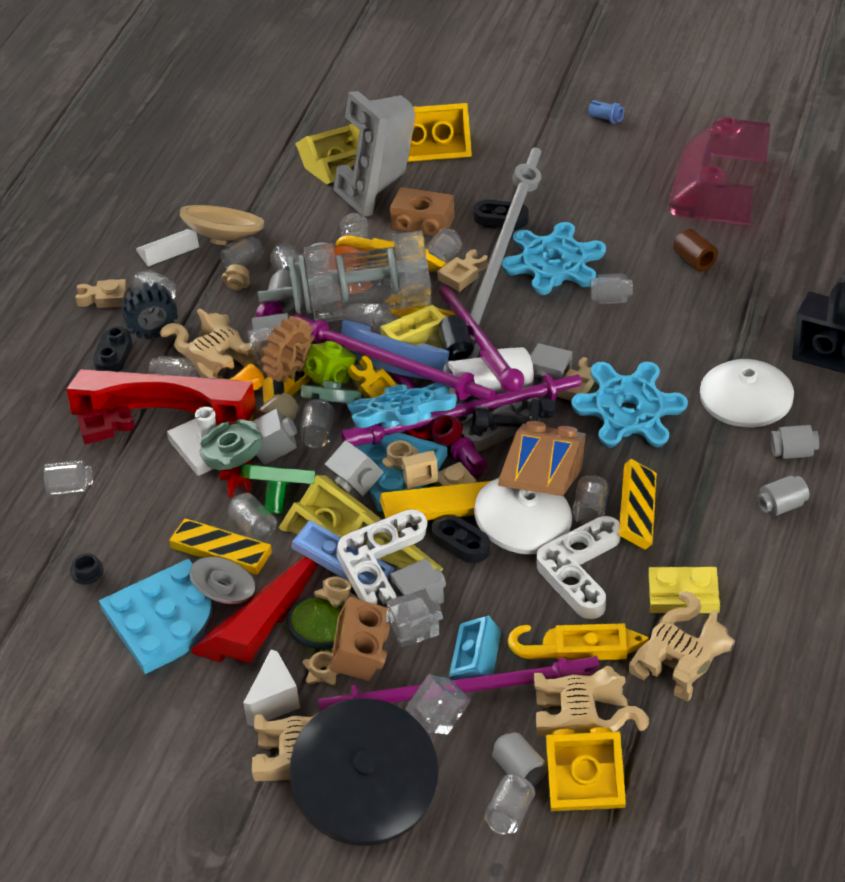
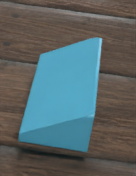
[449,615,501,680]

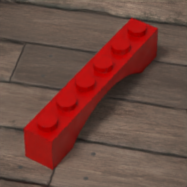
[66,369,256,425]

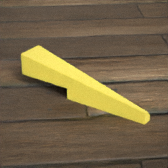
[296,106,416,185]
[278,475,443,571]

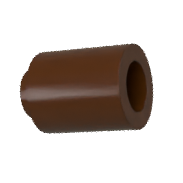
[674,229,718,272]

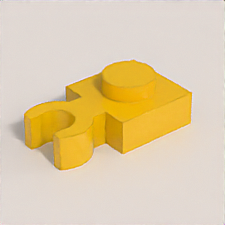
[348,356,397,399]

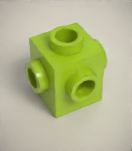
[303,341,357,386]

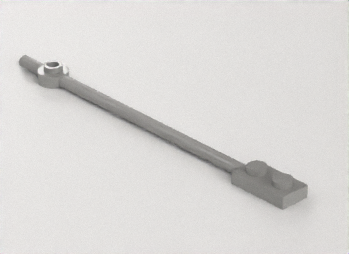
[448,147,541,362]

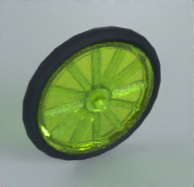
[286,595,345,649]

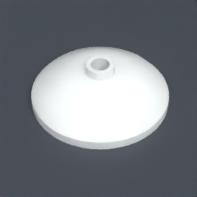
[700,359,794,428]
[474,478,572,554]

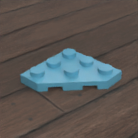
[356,432,448,512]

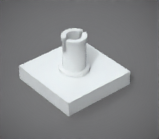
[167,407,217,476]

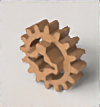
[261,316,315,383]

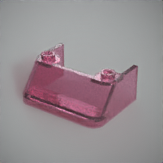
[669,117,770,226]

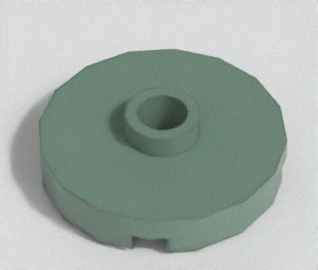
[300,381,362,403]
[199,419,263,470]

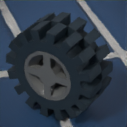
[121,283,178,339]

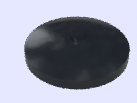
[290,698,438,846]

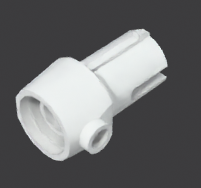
[443,347,534,395]

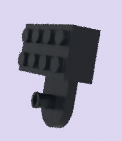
[792,275,845,374]

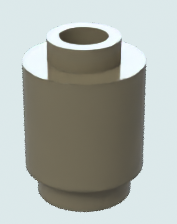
[253,393,299,421]

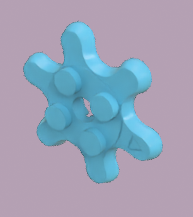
[501,222,606,295]
[571,362,688,448]
[347,383,457,428]

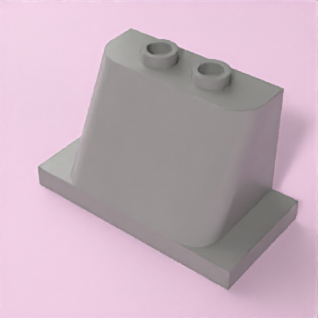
[334,91,415,217]

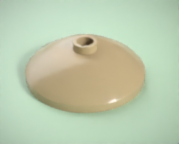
[180,205,264,245]

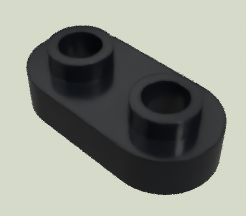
[473,200,529,230]
[93,326,133,372]
[432,515,490,563]

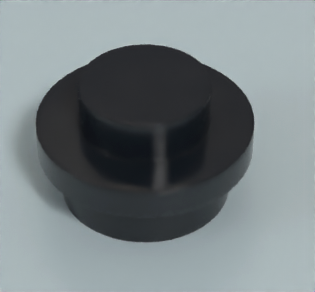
[70,553,104,584]

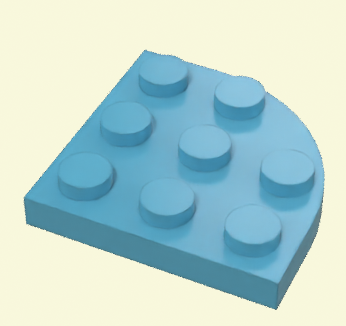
[99,558,213,674]

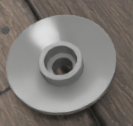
[190,557,255,604]

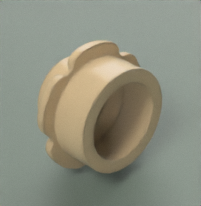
[222,264,250,291]

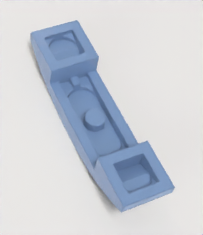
[341,319,449,380]

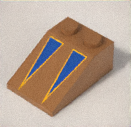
[498,421,586,496]

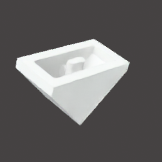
[243,650,300,726]

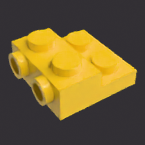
[546,727,626,811]

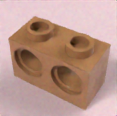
[330,596,390,681]

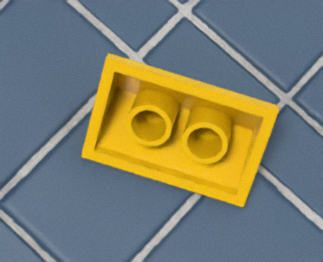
[407,103,472,162]

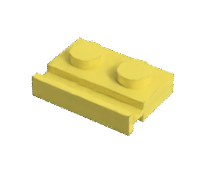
[648,567,720,613]

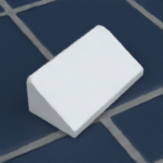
[136,229,199,266]

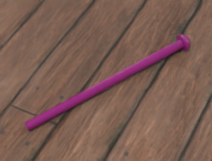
[439,286,524,392]

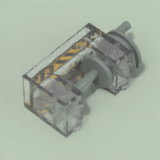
[258,230,431,322]

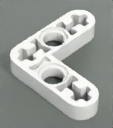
[337,509,427,622]
[537,516,621,619]

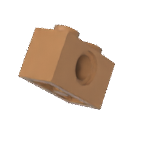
[390,187,455,238]

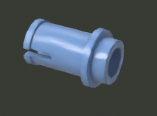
[588,100,624,124]

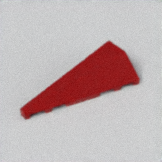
[191,555,319,664]

